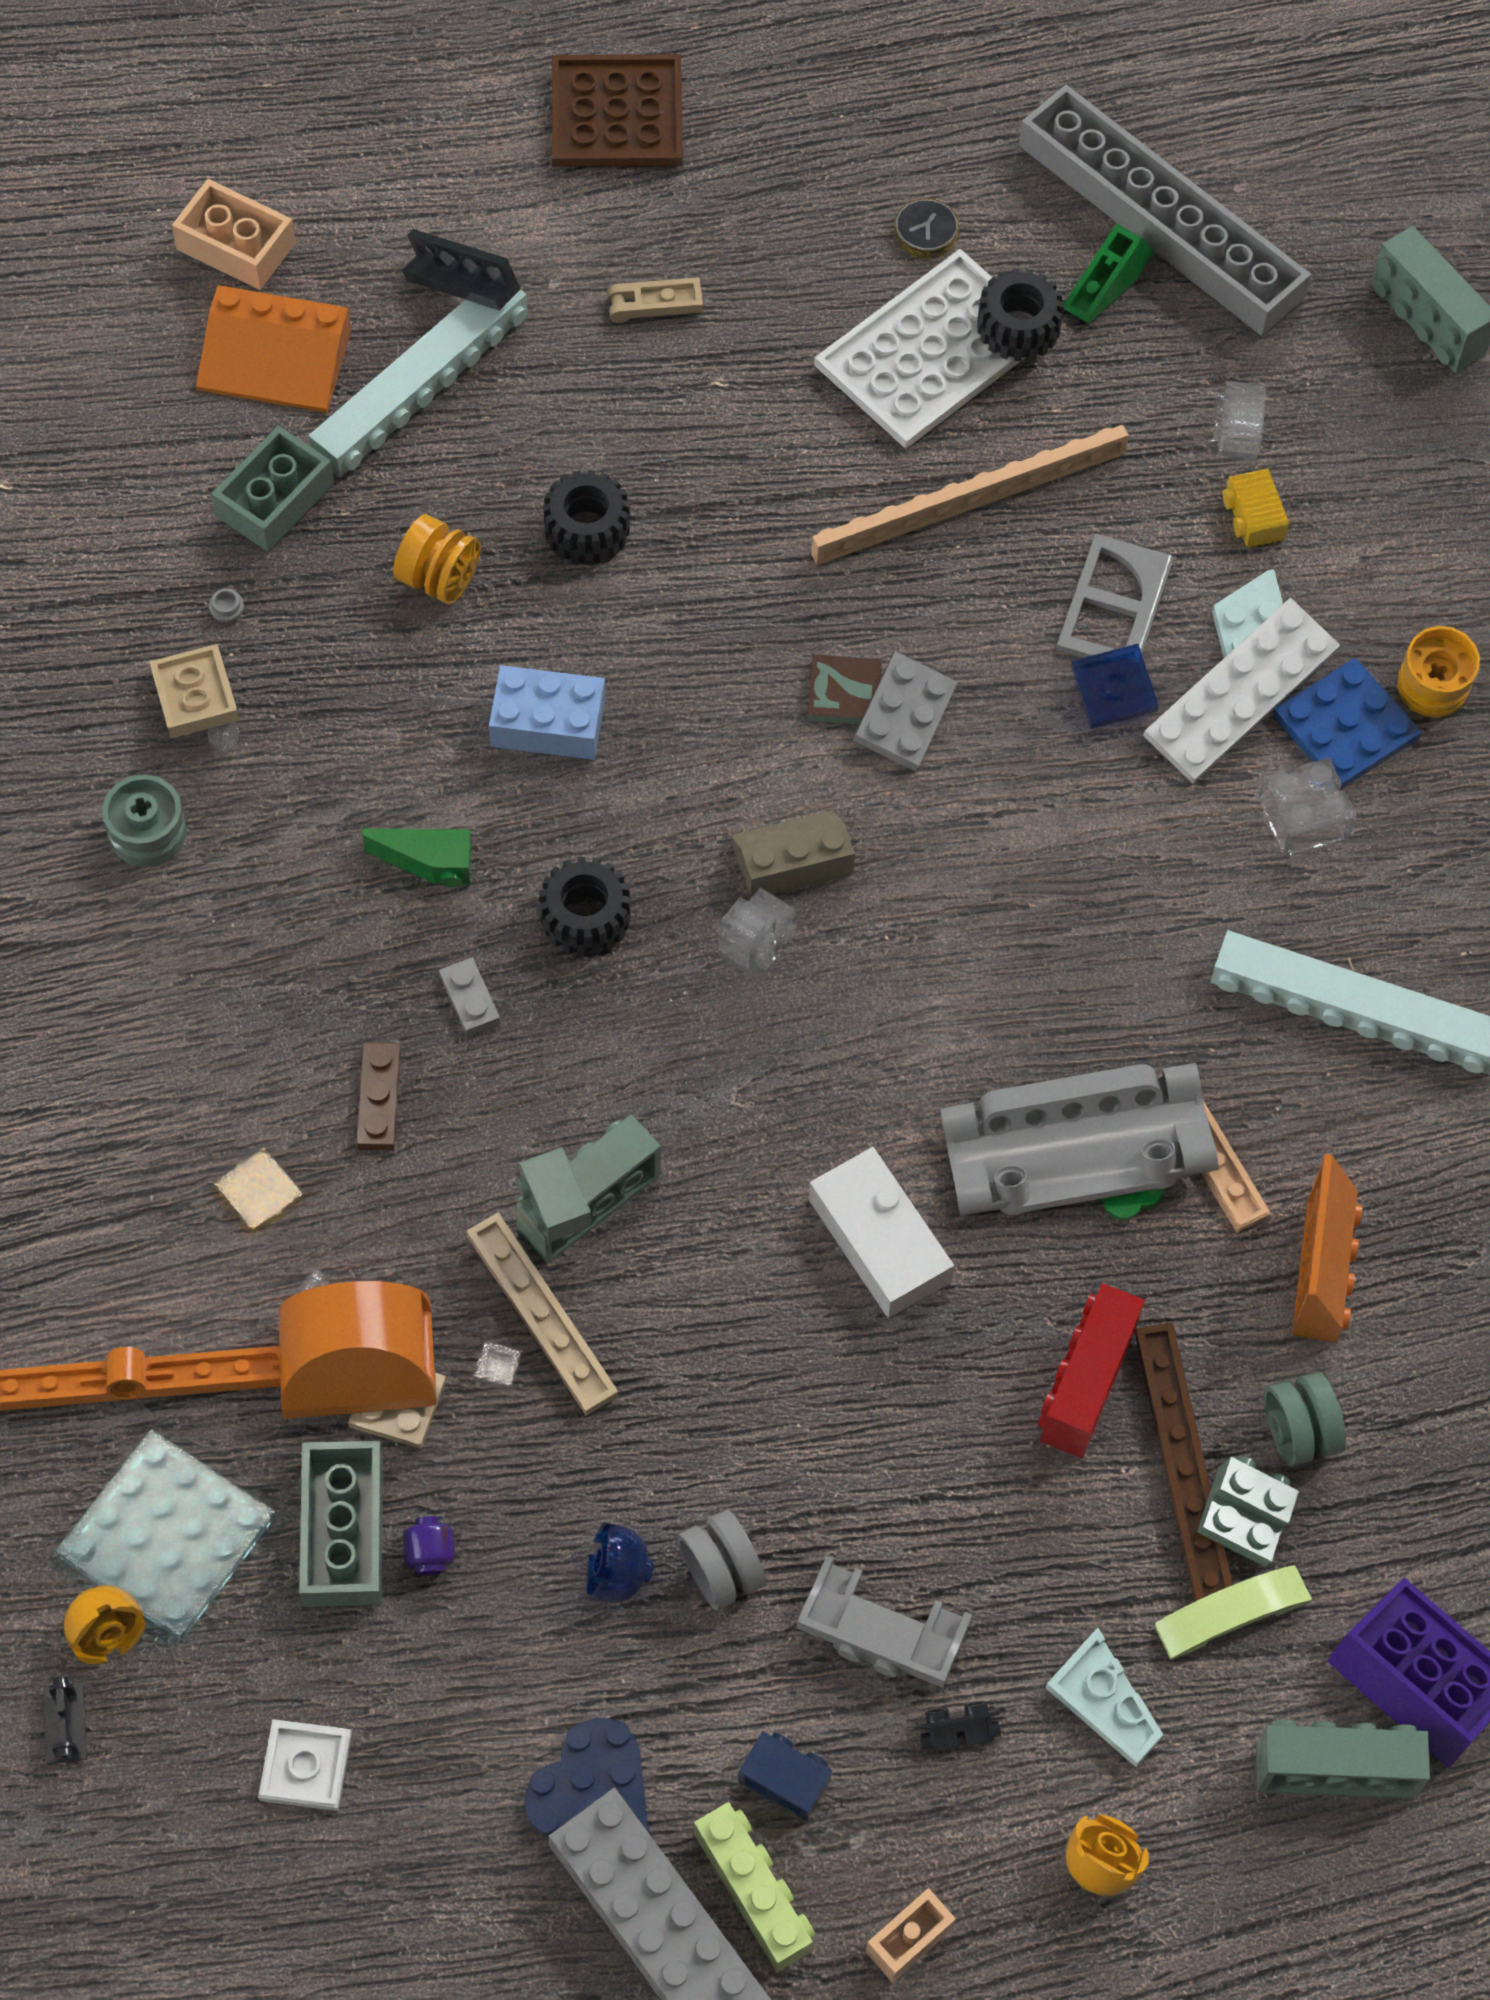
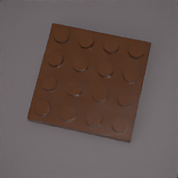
[552,54,683,167]

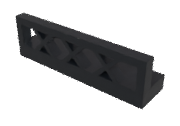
[402,229,520,311]

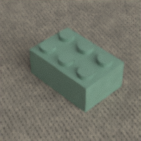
[211,425,334,552]

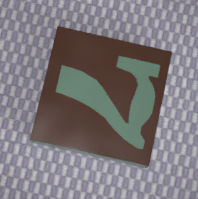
[807,654,882,725]

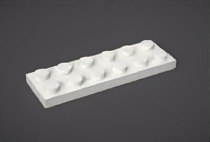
[1143,598,1340,784]

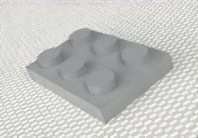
[852,651,958,772]

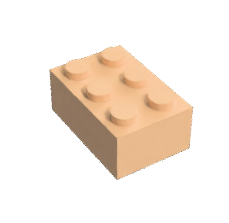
[172,179,296,290]

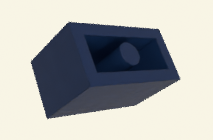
[738,1731,832,1821]

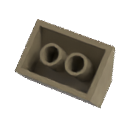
[731,810,855,899]

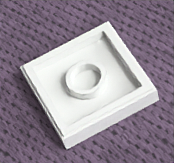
[258,1719,352,1811]

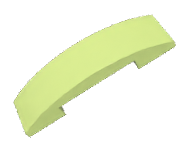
[1154,1565,1312,1660]

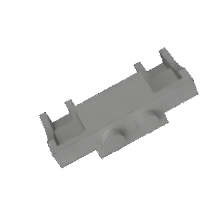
[796,1556,972,1688]

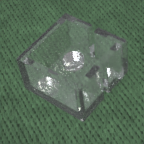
[1258,757,1357,856]

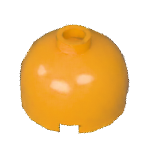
[64,1585,146,1664]
[1066,1814,1149,1896]

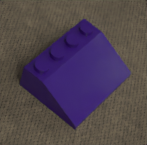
[1327,1578,1490,1768]

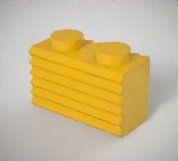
[1222,468,1289,549]

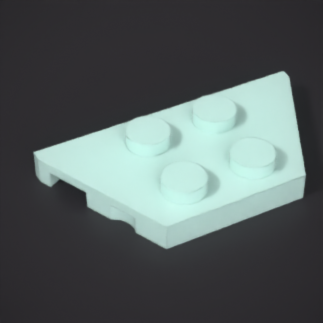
[1212,569,1304,690]

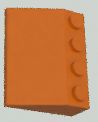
[196,285,351,413]
[1291,1154,1363,1342]

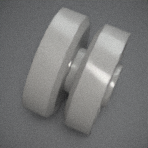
[677,1509,766,1611]

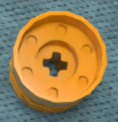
[393,514,481,605]
[1397,626,1480,718]

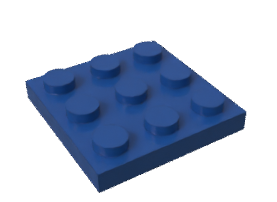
[1272,657,1422,791]

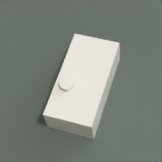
[808,1147,954,1319]

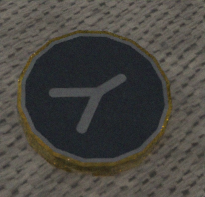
[894,198,959,258]

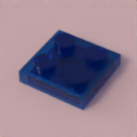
[1071,643,1159,729]

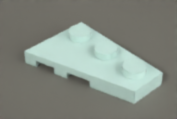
[1046,1628,1163,1767]

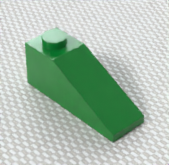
[1064,224,1154,324]
[362,828,472,887]

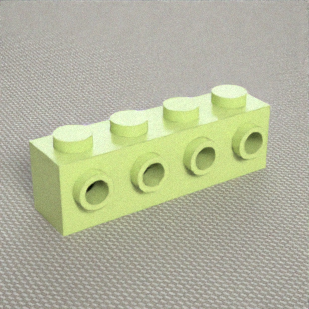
[694,1802,815,1973]

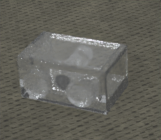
[1212,381,1267,461]

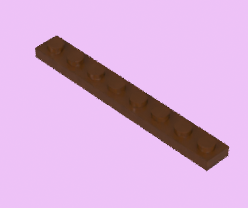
[1134,1322,1233,1602]

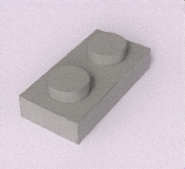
[439,957,500,1036]

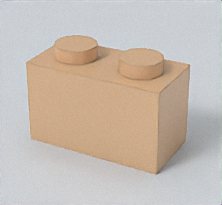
[866,1888,956,1983]

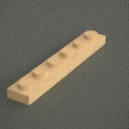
[466,1212,619,1416]

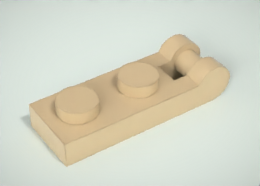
[607,277,703,323]

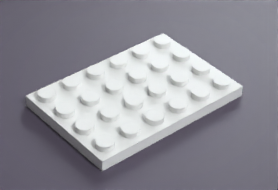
[814,249,1033,449]

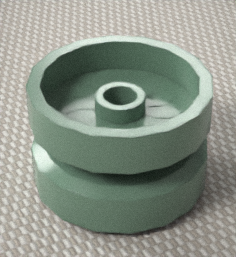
[102,774,187,867]
[1263,1371,1346,1467]

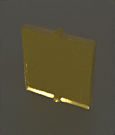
[214,1148,303,1233]

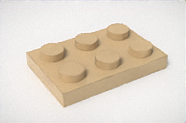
[149,644,240,738]

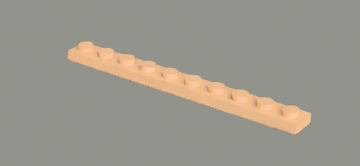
[811,425,1129,565]

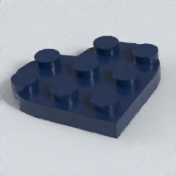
[525,1718,649,1838]

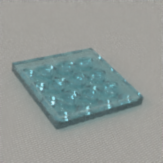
[55,1429,276,1641]

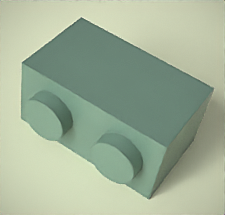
[516,1147,591,1242]

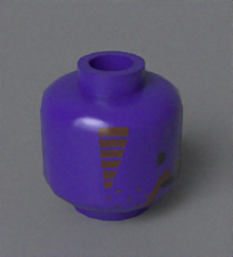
[403,1516,455,1575]

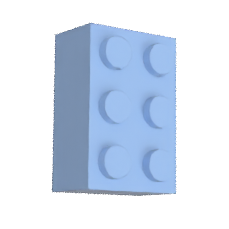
[489,665,605,760]

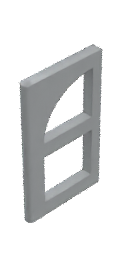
[1056,533,1174,672]

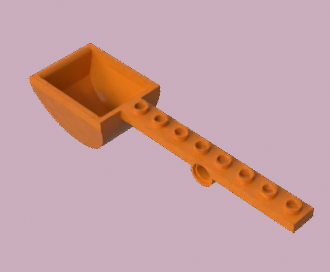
[0,1281,437,1419]

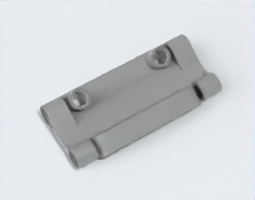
[940,1063,1219,1216]

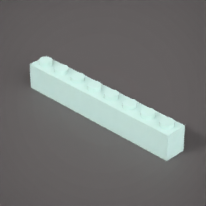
[308,290,528,478]
[1210,930,1490,1075]

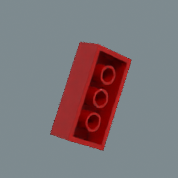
[1037,1283,1145,1459]

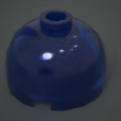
[586,1522,654,1603]

